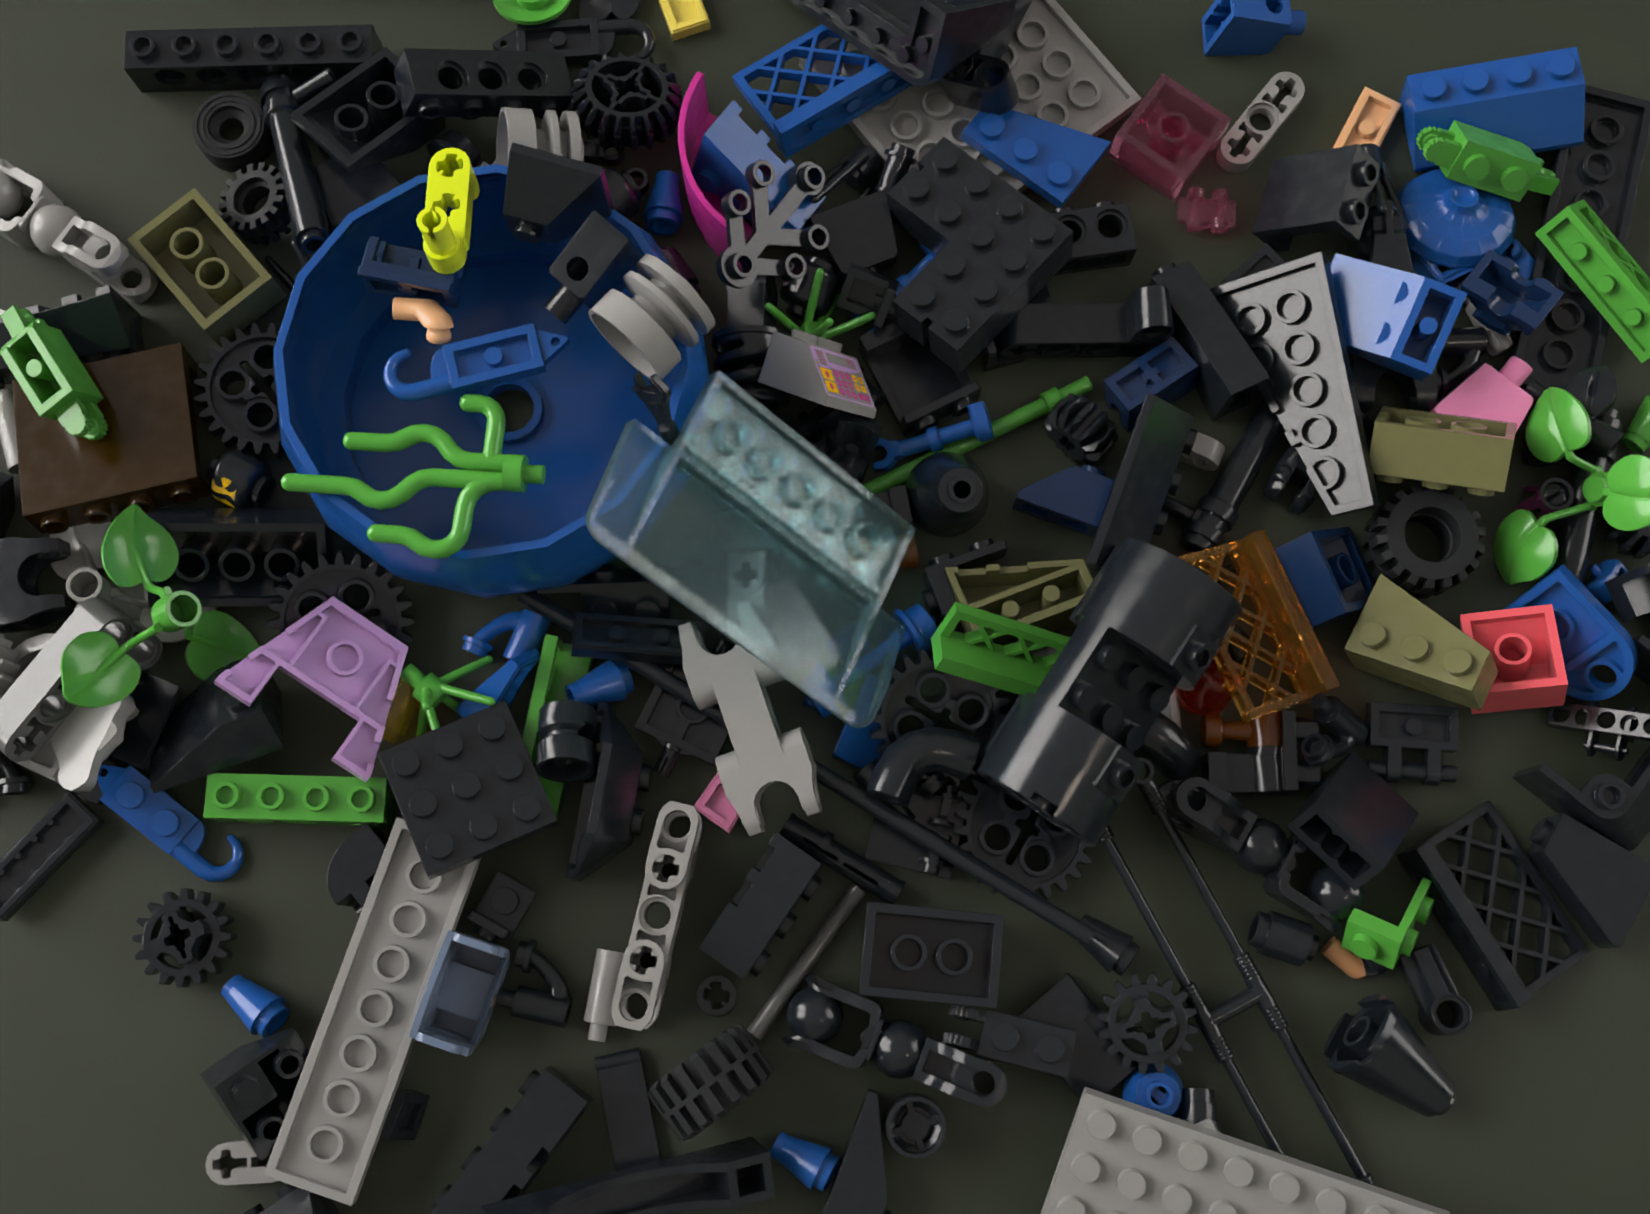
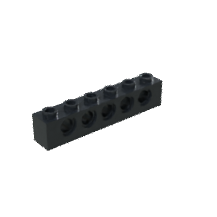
[123,24,383,92]

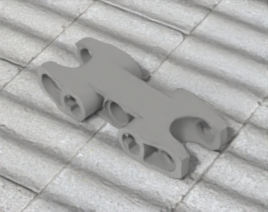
[678,601,822,836]
[611,801,703,1031]

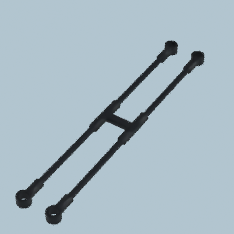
[1098,758,1378,1187]

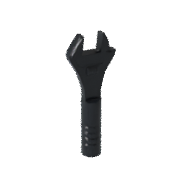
[632,371,693,475]

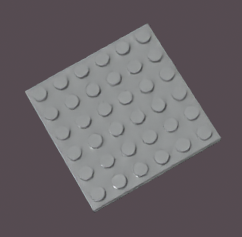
[799,0,1142,193]

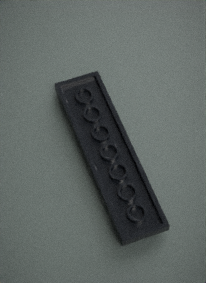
[1511,85,1650,390]

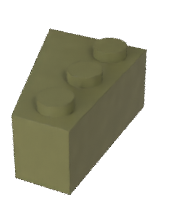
[944,559,1093,646]

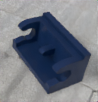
[357,236,470,308]
[1103,336,1199,433]

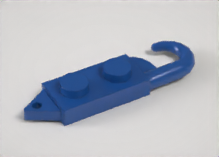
[383,323,570,401]
[97,765,244,882]

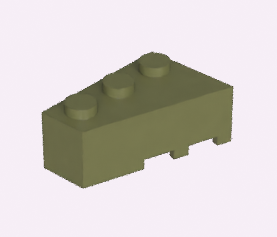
[1344,573,1498,711]

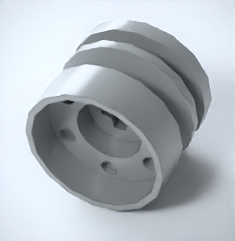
[496,107,584,166]
[588,254,715,380]

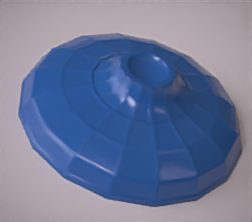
[1397,169,1516,269]

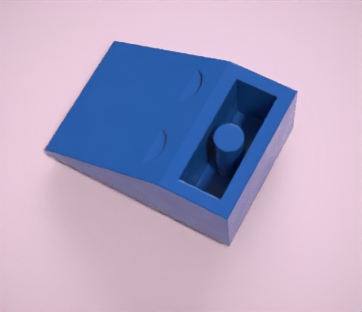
[1330,253,1467,382]

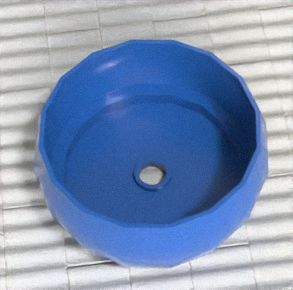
[273,164,712,599]

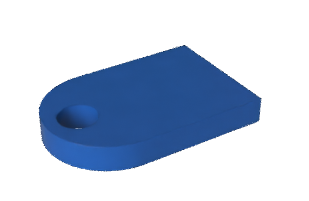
[1502,564,1638,701]

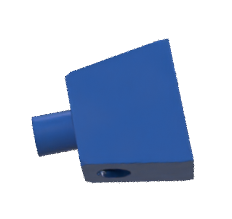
[1201,0,1306,56]

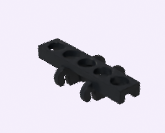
[1545,701,1650,761]

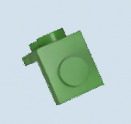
[1341,877,1435,970]

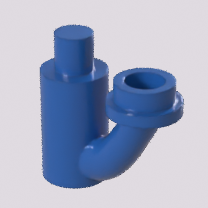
[462,609,551,662]

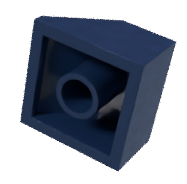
[1267,526,1375,632]

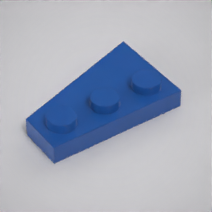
[961,110,1111,208]

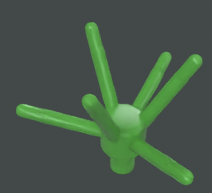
[764,268,877,343]
[400,656,496,737]

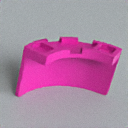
[678,71,753,272]

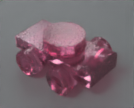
[1177,187,1236,234]

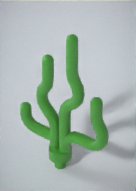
[281,394,546,559]

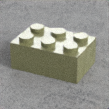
[127,187,287,347]
[1369,406,1517,496]

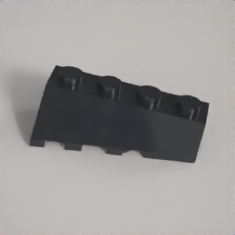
[0,284,144,390]

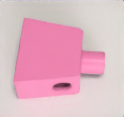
[1430,356,1534,434]

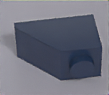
[1012,465,1115,537]

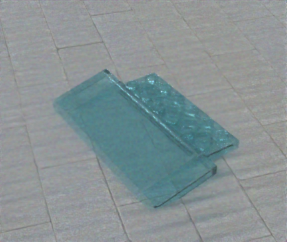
[586,370,916,728]

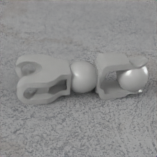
[0,159,158,304]

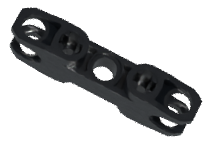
[0,537,76,633]

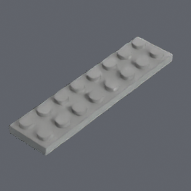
[263,817,481,1206]

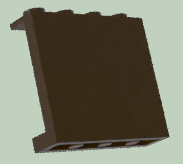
[12,342,211,534]

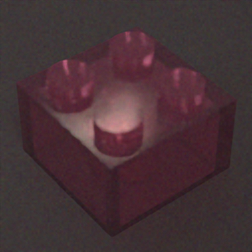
[1108,73,1232,202]

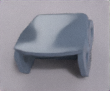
[409,930,510,1057]

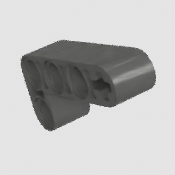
[0,597,163,762]

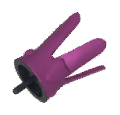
[1515,477,1574,521]

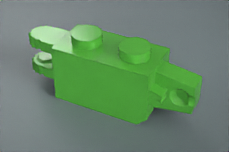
[1416,120,1560,202]
[0,305,108,441]

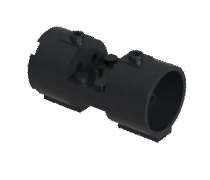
[972,538,1243,845]

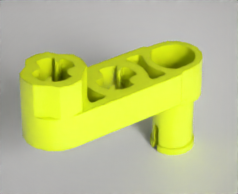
[416,147,480,275]

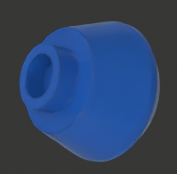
[1122,1064,1184,1117]

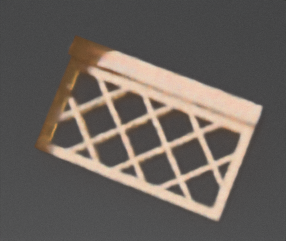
[1178,529,1340,722]

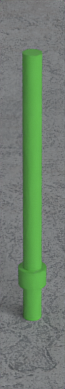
[861,376,1093,496]

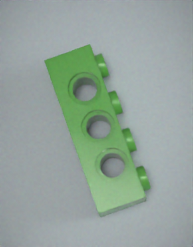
[203,773,398,827]

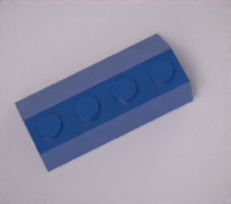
[1399,47,1586,173]

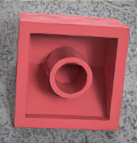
[1460,604,1568,714]

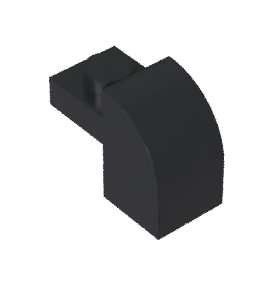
[327,823,388,917]

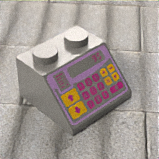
[758,328,877,419]

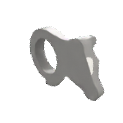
[12,633,139,792]

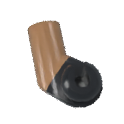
[1321,936,1387,979]

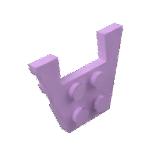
[214,596,408,783]

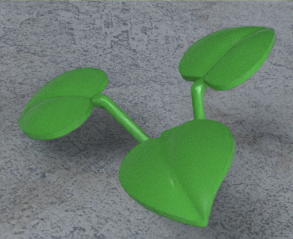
[1494,387,1650,585]
[60,504,260,708]

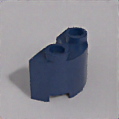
[1461,249,1564,336]

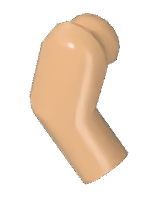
[392,297,454,344]

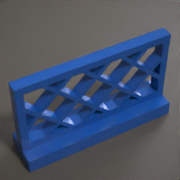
[732,24,912,159]

